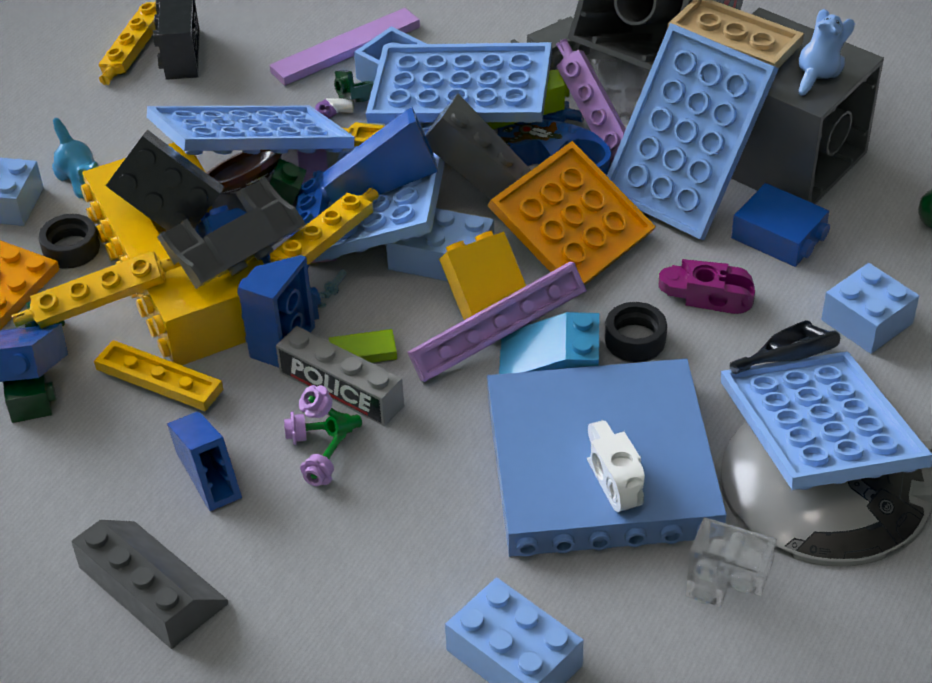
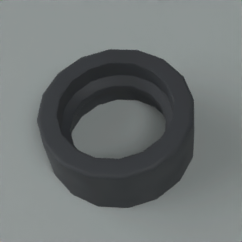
[38,214,100,269]
[605,302,667,362]

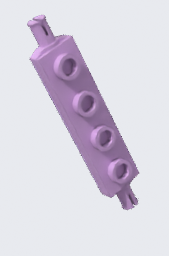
[556,39,626,162]

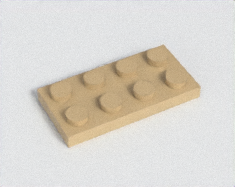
[667,0,804,68]

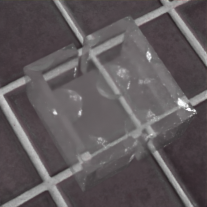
[591,58,650,120]

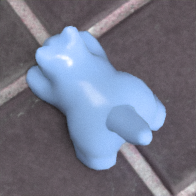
[799,9,855,96]

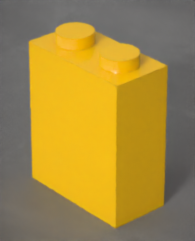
[439,230,526,320]

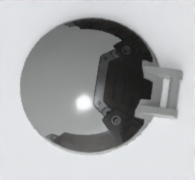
[721,421,932,566]

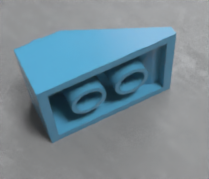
[499,312,599,374]

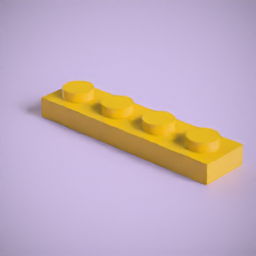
[94,340,224,412]

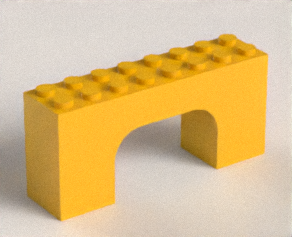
[81,142,264,365]

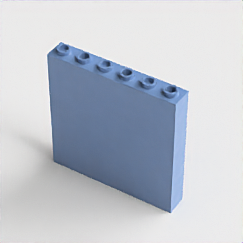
[487,359,727,557]

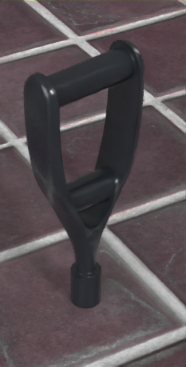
[730,320,841,374]

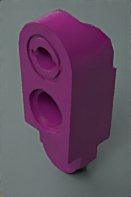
[658,259,755,314]

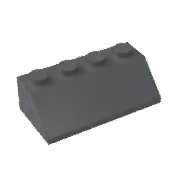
[71,520,228,649]

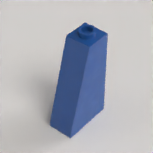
[320,107,438,204]

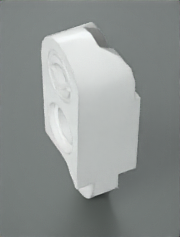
[587,420,645,512]

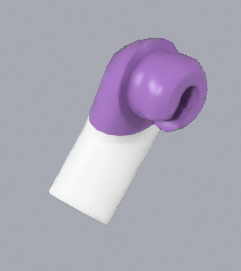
[315,98,354,119]

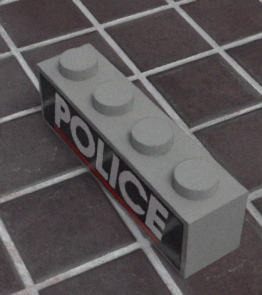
[276,326,404,426]

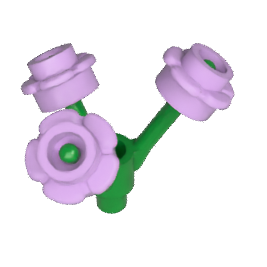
[284,385,362,486]

